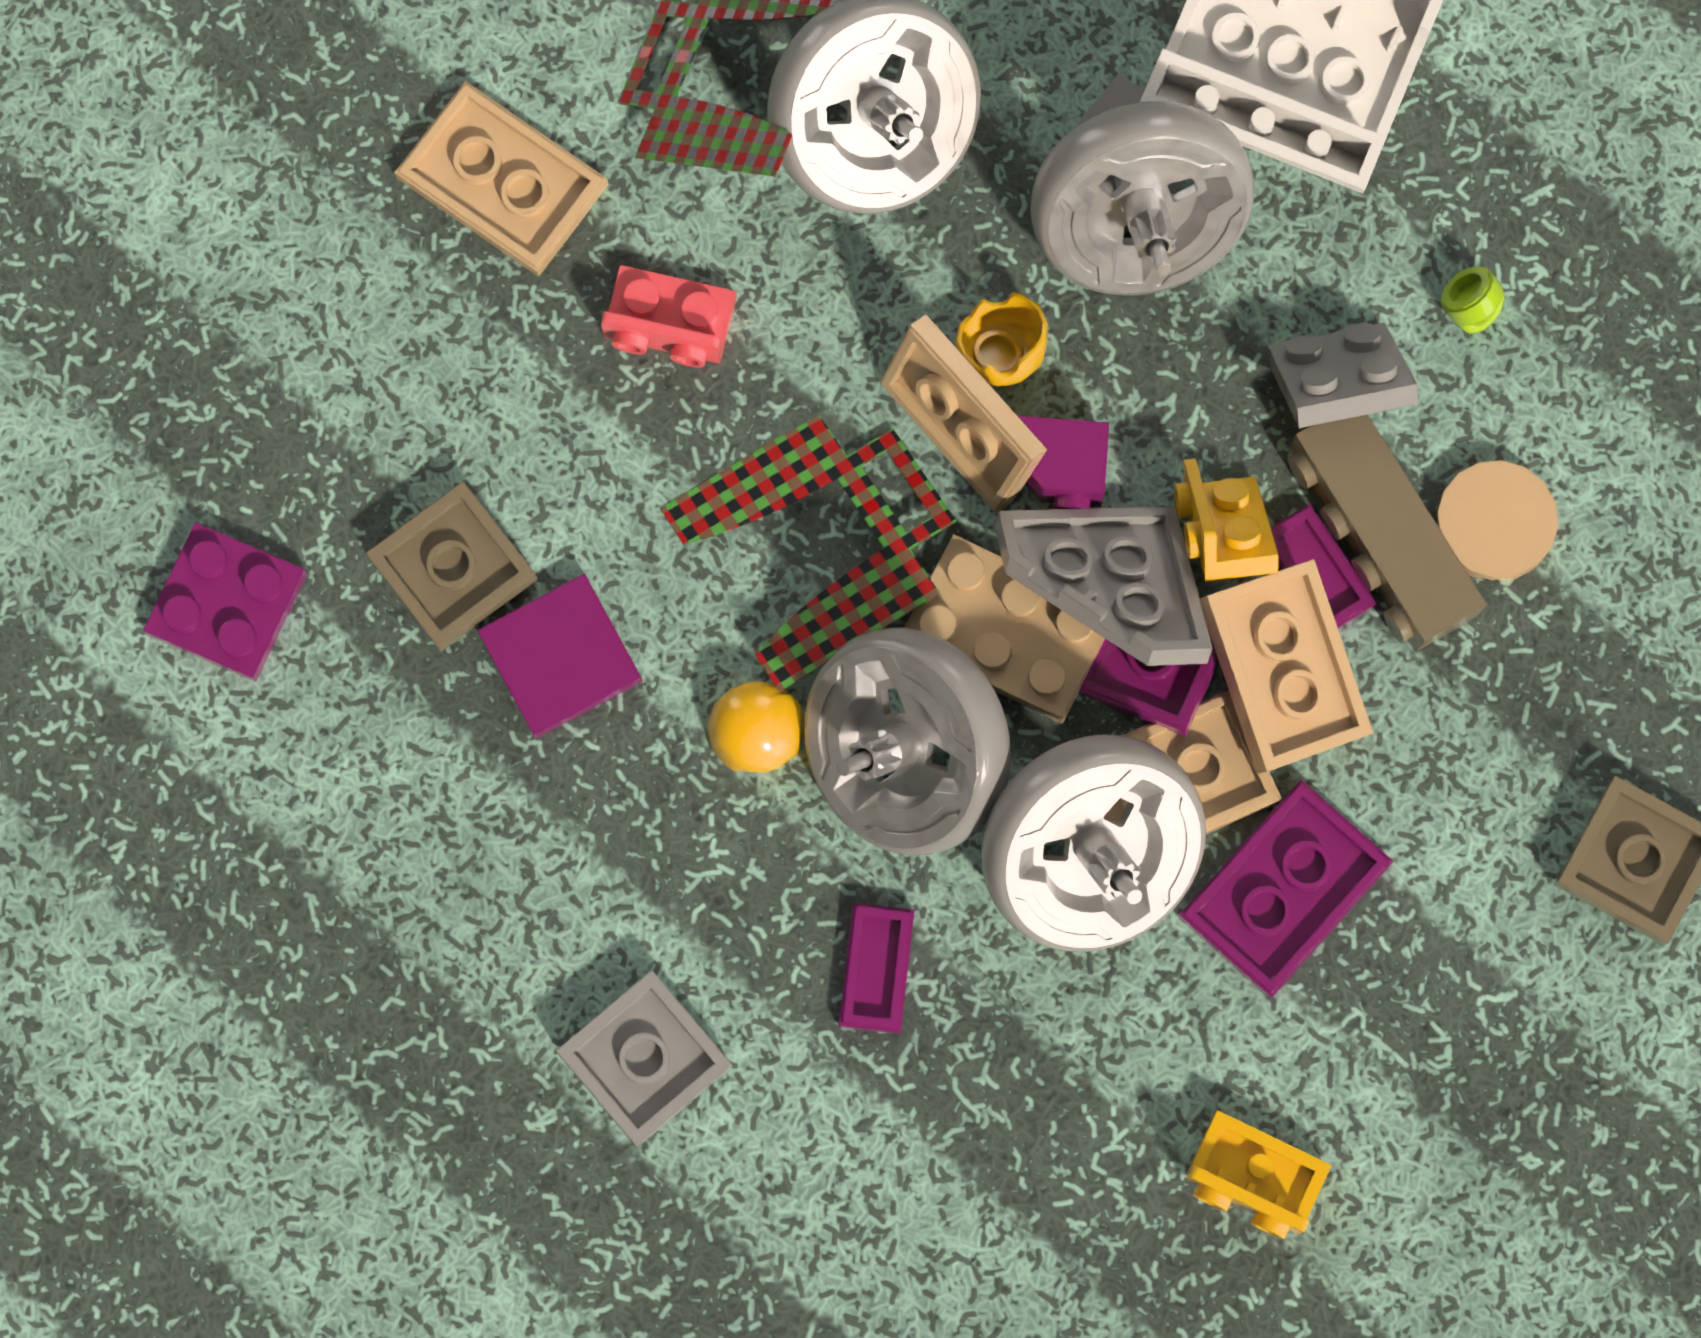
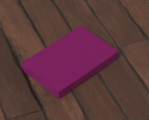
[1178,780,1394,999]

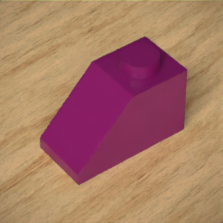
[1018,416,1110,509]

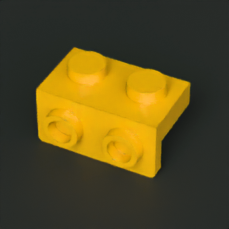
[1184,1110,1332,1240]

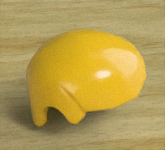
[955,292,1048,386]
[706,681,805,773]

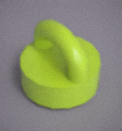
[1440,266,1505,334]

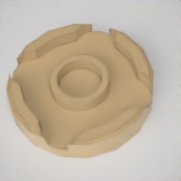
[1436,460,1559,581]

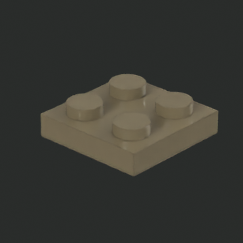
[366,481,538,652]
[1554,775,1701,946]

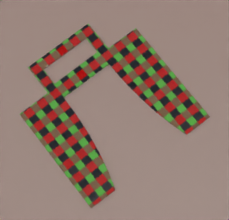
[617,0,842,177]
[660,415,957,692]

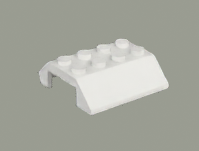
[1140,0,1443,194]

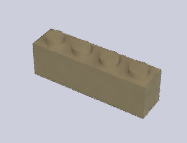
[1288,414,1487,652]

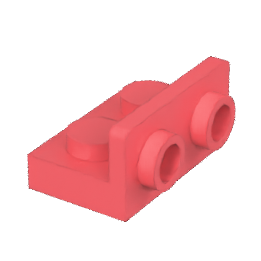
[601,265,737,368]

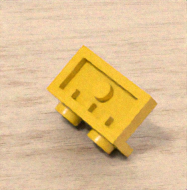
[1174,458,1278,582]

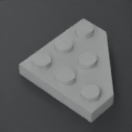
[995,506,1213,666]

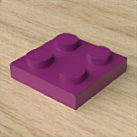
[143,522,308,682]

